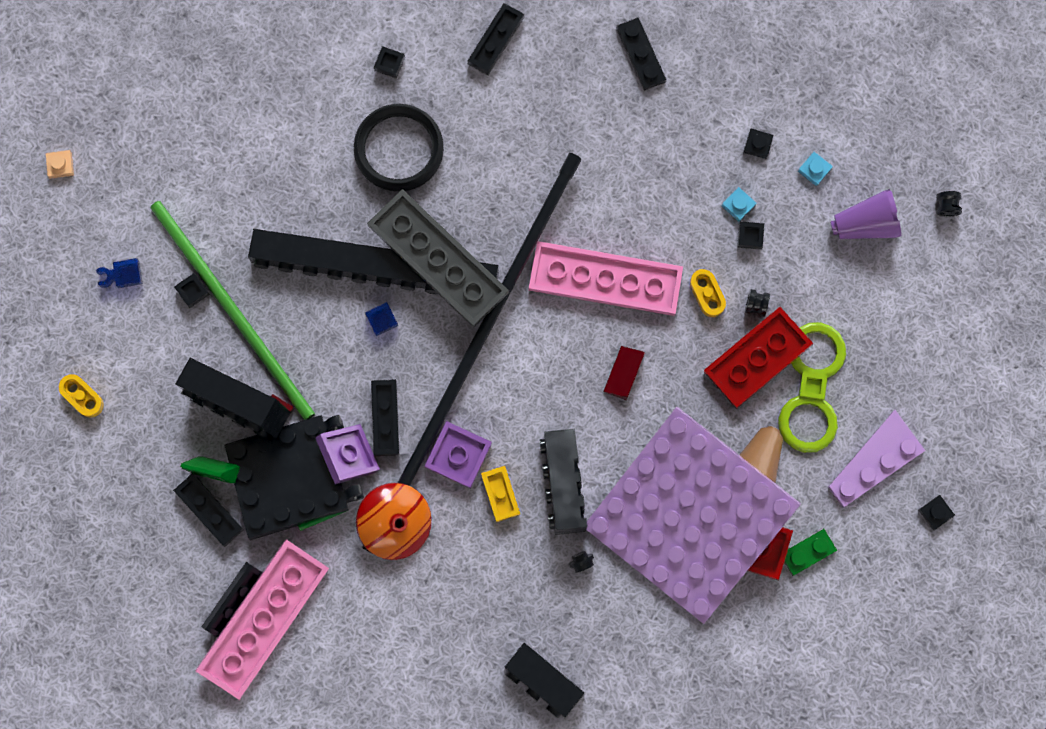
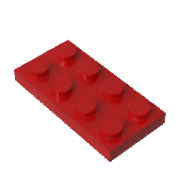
[704,307,813,409]

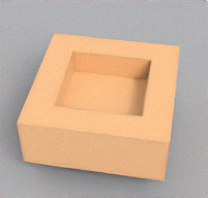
[46,150,74,179]

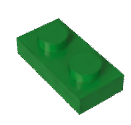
[784,529,837,576]

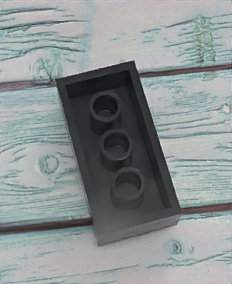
[175,358,291,439]

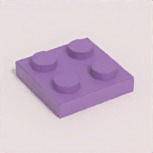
[424,421,492,489]
[316,424,380,484]

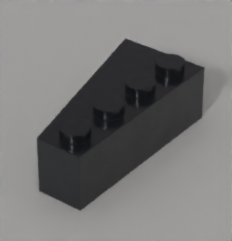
[539,428,588,535]

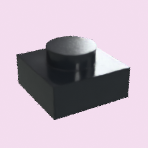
[373,46,405,79]
[743,128,774,159]
[737,221,765,250]
[174,273,210,309]
[918,495,955,531]

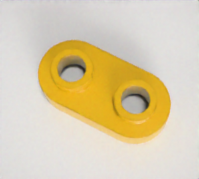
[690,269,726,317]
[59,374,104,418]

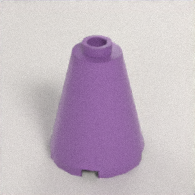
[830,189,902,239]

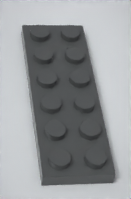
[367,189,509,328]

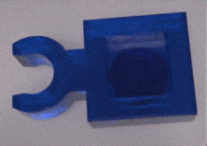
[96,258,143,288]

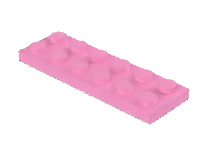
[529,241,683,316]
[196,539,329,700]

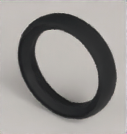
[354,104,444,192]

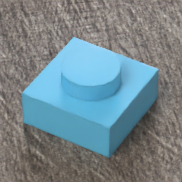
[798,152,833,186]
[721,187,757,222]

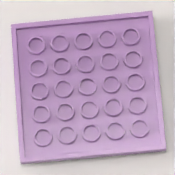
[586,407,801,624]

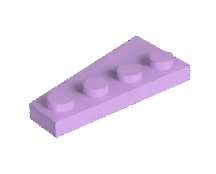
[828,410,925,508]

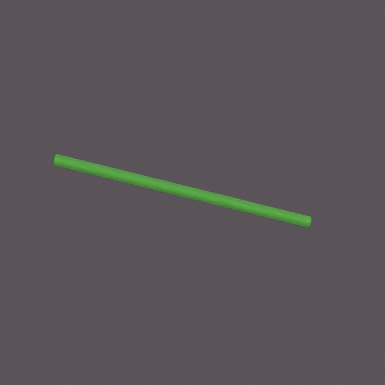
[150,201,315,420]

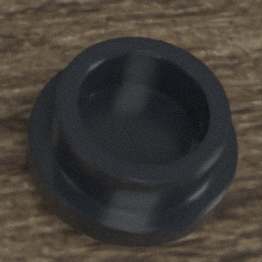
[569,551,594,573]

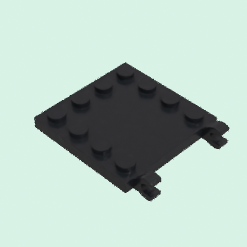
[224,415,364,541]

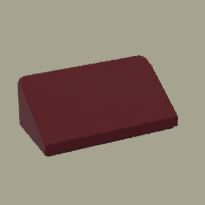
[603,346,645,401]

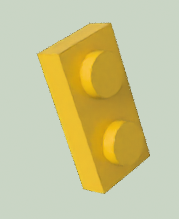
[481,466,520,523]

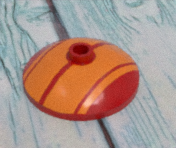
[356,483,432,560]

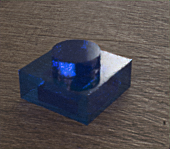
[365,302,398,336]

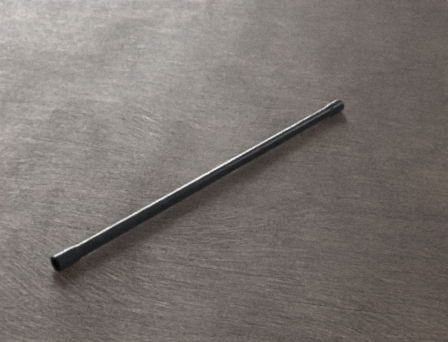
[362,153,582,553]

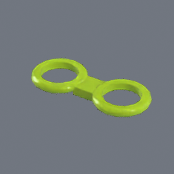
[778,322,846,453]

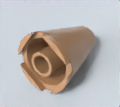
[739,426,783,484]

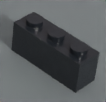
[504,642,585,719]

